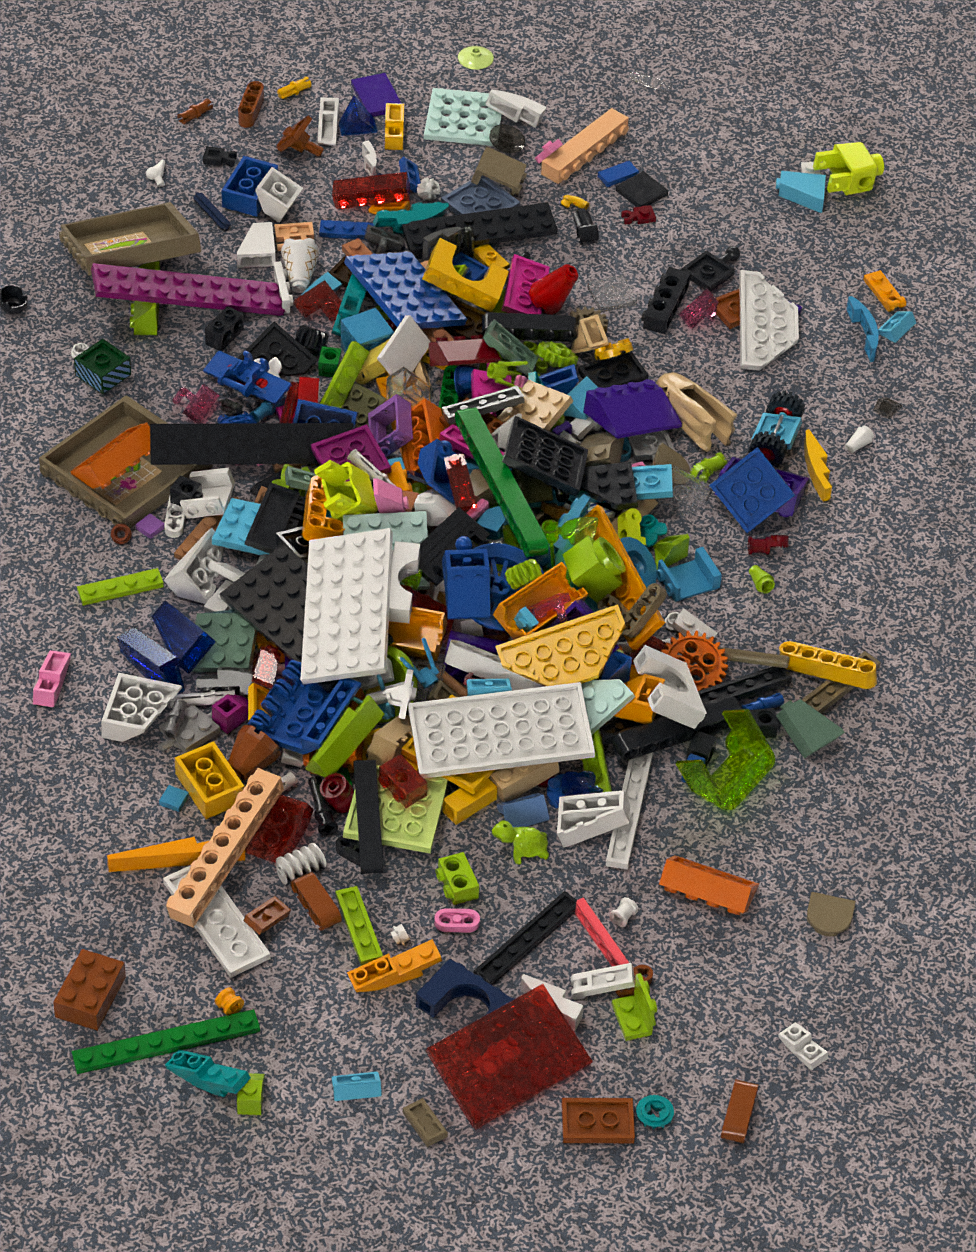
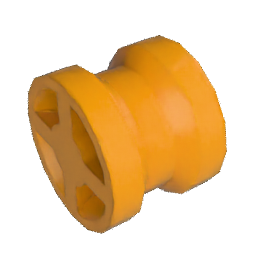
[215,987,244,1015]

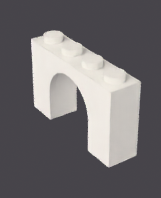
[633,645,706,729]

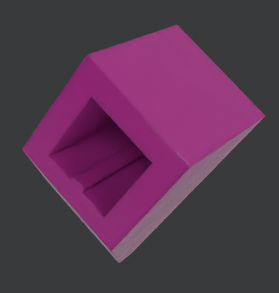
[212,694,248,734]

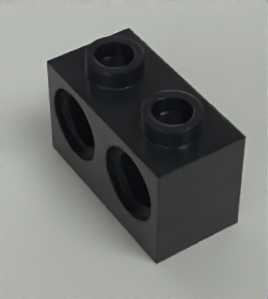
[205,306,244,351]

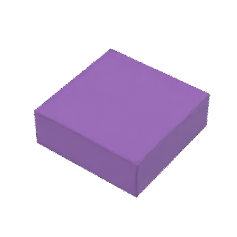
[135,514,165,539]

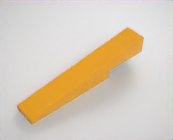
[107,837,245,872]

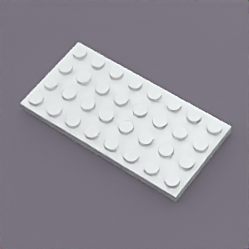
[300,528,393,685]
[408,682,595,779]

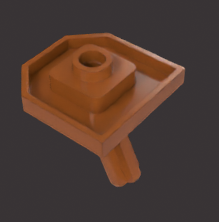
[276,115,324,156]

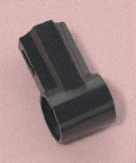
[573,208,599,243]

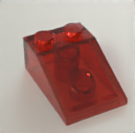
[245,795,314,863]

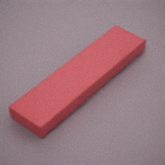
[575,897,629,966]

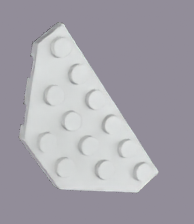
[739,270,799,371]

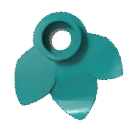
[640,514,668,547]

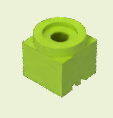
[562,535,626,603]

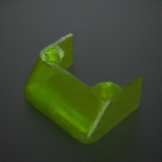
[675,709,775,810]

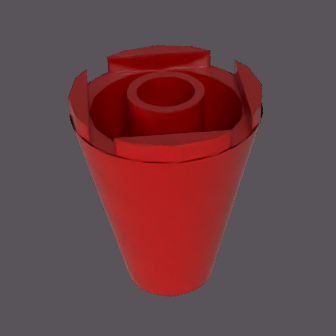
[529,264,578,315]

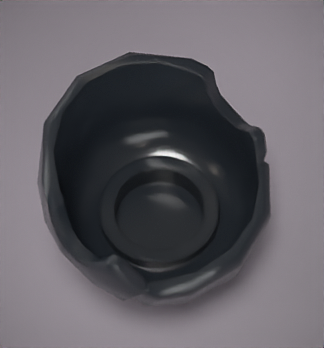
[0,285,28,314]

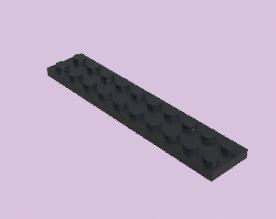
[150,423,354,465]

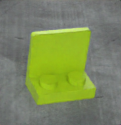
[611,973,657,1041]

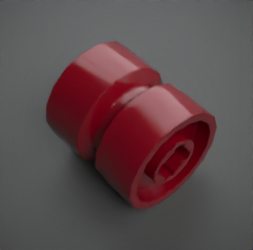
[320,773,354,813]

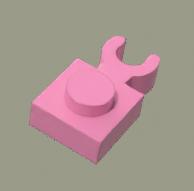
[534,139,563,164]

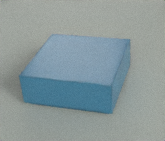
[159,785,189,812]

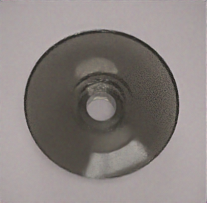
[489,124,525,153]

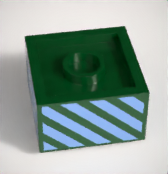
[74,339,131,394]

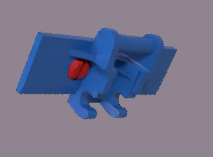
[203,350,292,405]

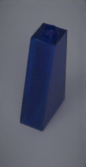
[152,600,216,674]
[117,627,185,694]

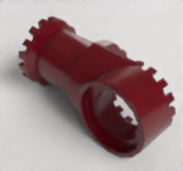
[748,535,789,555]

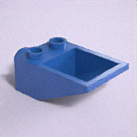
[418,439,466,506]
[442,536,490,620]

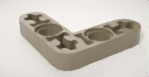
[598,583,667,638]

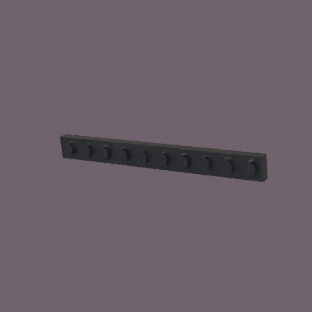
[599,667,792,745]

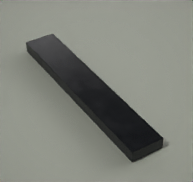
[354,760,383,874]
[473,891,577,985]

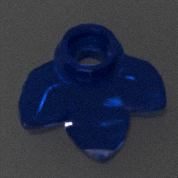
[561,770,603,796]

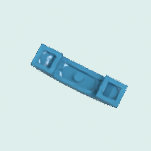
[846,296,879,362]

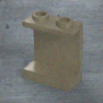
[471,146,527,196]

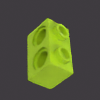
[435,852,479,905]

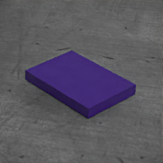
[351,73,402,118]

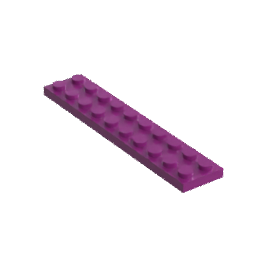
[91,263,285,316]

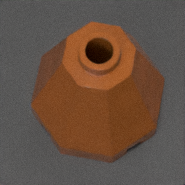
[228,725,281,780]

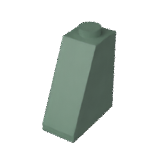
[776,699,845,758]

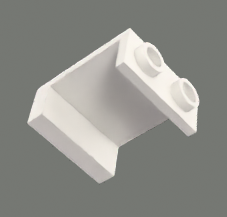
[180,468,235,519]

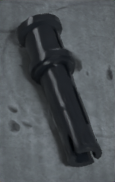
[308,776,338,836]

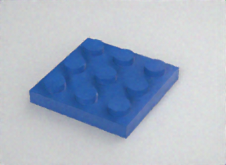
[709,447,796,534]

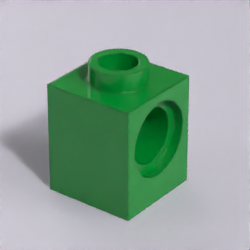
[318,346,342,377]

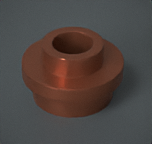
[111,524,132,545]

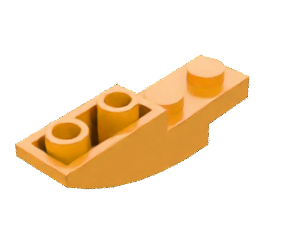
[347,939,443,992]

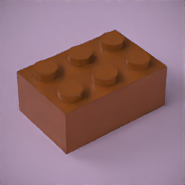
[53,949,126,1031]

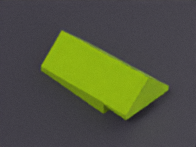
[304,695,385,777]

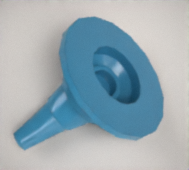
[620,537,657,588]

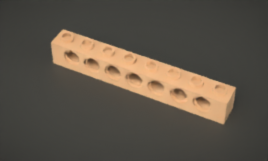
[166,768,284,928]

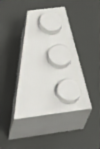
[557,790,630,847]

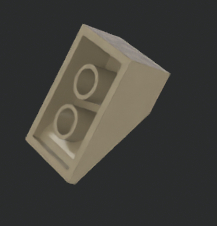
[580,432,625,467]

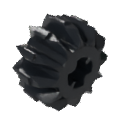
[295,325,329,352]

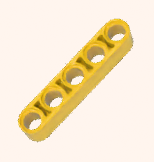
[779,641,877,689]

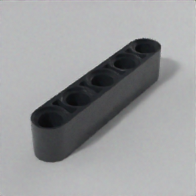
[481,312,577,342]

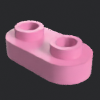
[434,909,480,933]

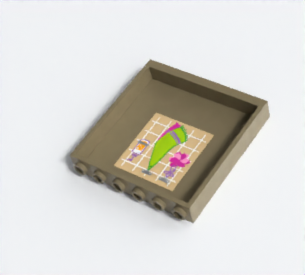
[59,202,201,276]
[39,395,213,528]

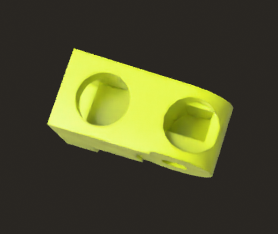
[617,508,646,545]

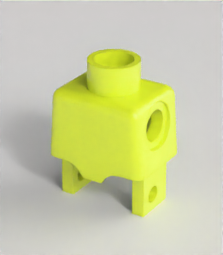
[813,142,884,196]
[314,460,378,522]

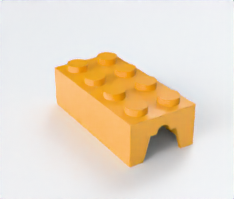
[493,562,589,640]
[388,607,447,661]

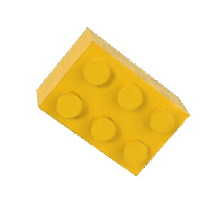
[175,741,245,819]

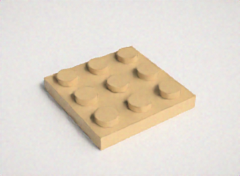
[497,380,573,431]

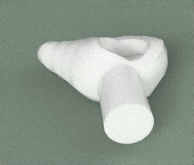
[146,160,165,187]

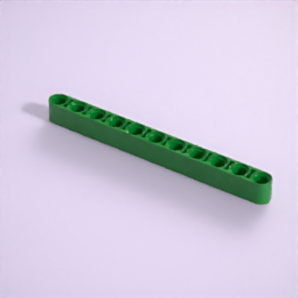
[455,407,549,558]

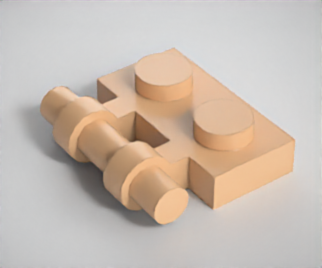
[274,222,314,251]

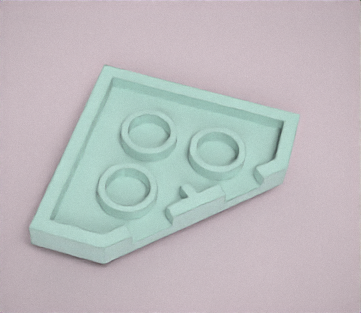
[581,679,636,735]

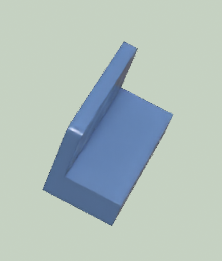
[497,793,549,827]

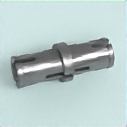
[163,699,188,740]

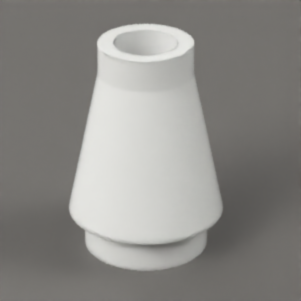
[845,426,874,453]

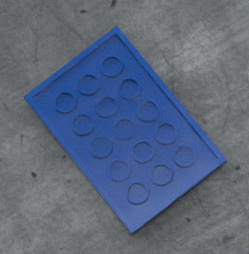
[344,251,467,329]

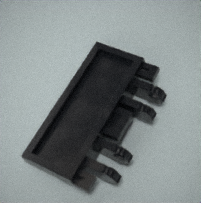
[244,482,306,554]
[418,507,490,587]

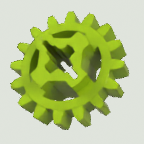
[536,341,579,368]

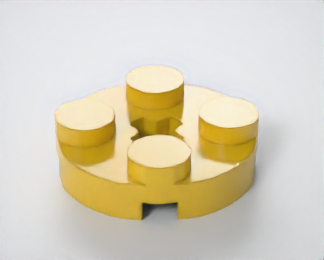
[594,338,634,360]

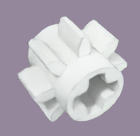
[417,177,440,201]

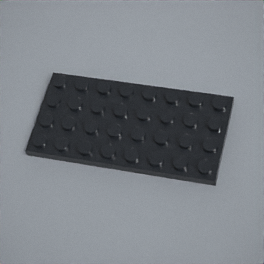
[219,544,394,694]

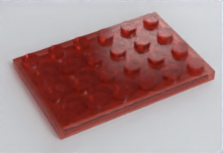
[425,984,593,1130]

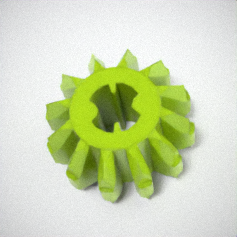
[505,559,542,590]

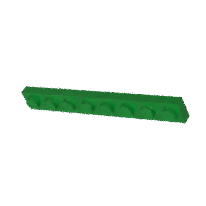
[71,1009,260,1074]

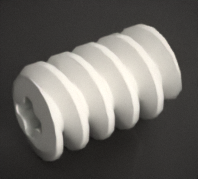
[276,843,327,885]

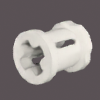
[609,897,638,927]

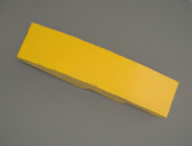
[804,429,832,502]

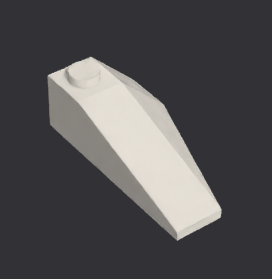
[164,528,224,604]

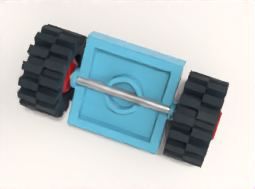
[748,391,805,468]

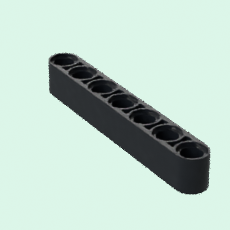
[611,697,747,761]

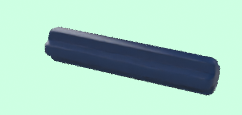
[193,192,230,230]

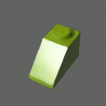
[237,1073,265,1115]

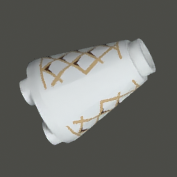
[281,238,319,293]

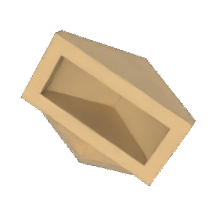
[571,314,609,353]

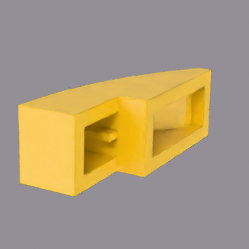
[385,103,404,150]

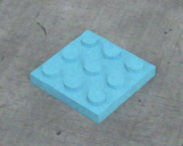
[212,498,269,555]

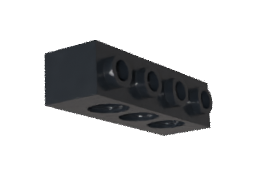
[641,267,691,334]

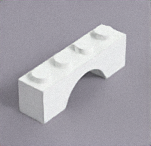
[389,541,420,623]

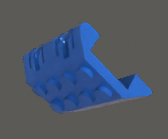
[248,660,362,755]

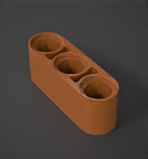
[238,81,264,128]
[290,872,342,931]
[721,1079,759,1144]

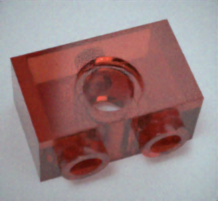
[378,754,427,808]

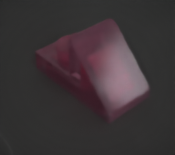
[679,289,718,329]

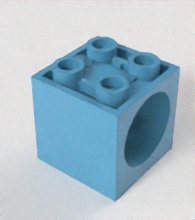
[341,308,394,353]

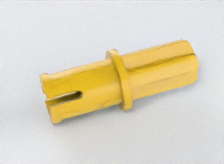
[277,77,312,99]

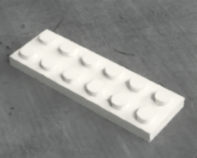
[163,865,270,978]

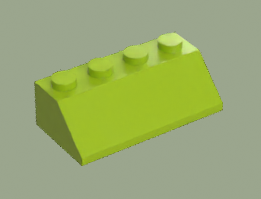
[130,261,160,335]

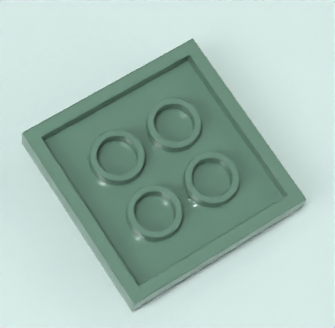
[187,613,258,672]

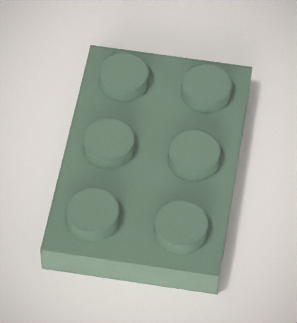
[483,319,538,376]

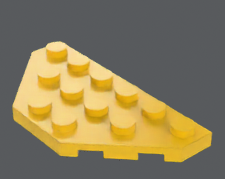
[495,604,625,686]

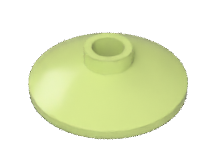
[458,46,494,70]

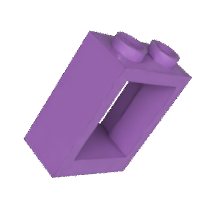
[368,394,413,457]

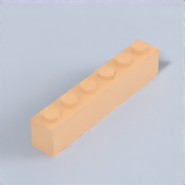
[541,108,629,184]

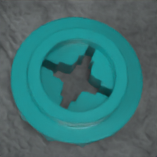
[636,1095,674,1130]

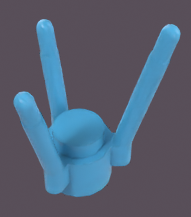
[400,638,440,689]

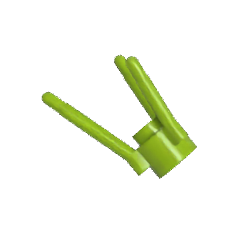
[487,361,528,390]

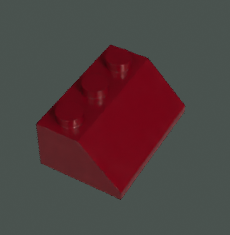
[429,335,501,366]

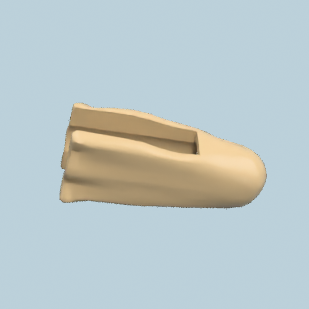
[656,372,737,452]

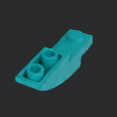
[373,202,449,234]
[332,273,367,336]
[165,1050,251,1097]

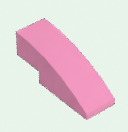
[33,650,71,707]

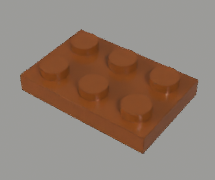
[709,289,740,329]
[561,1098,635,1144]

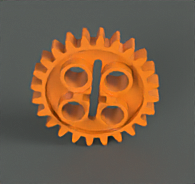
[661,630,728,691]

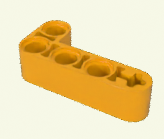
[302,476,345,541]

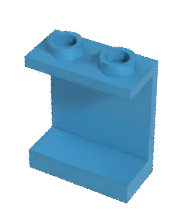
[656,547,722,602]

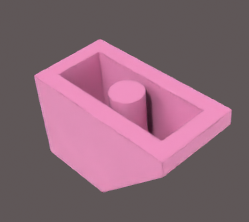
[373,478,409,513]

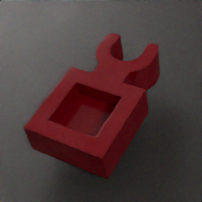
[621,205,656,224]

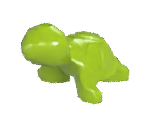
[492,821,549,865]

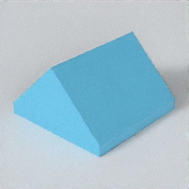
[564,376,598,420]

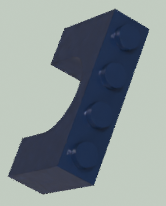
[415,959,524,1052]

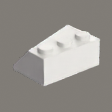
[102,673,182,742]

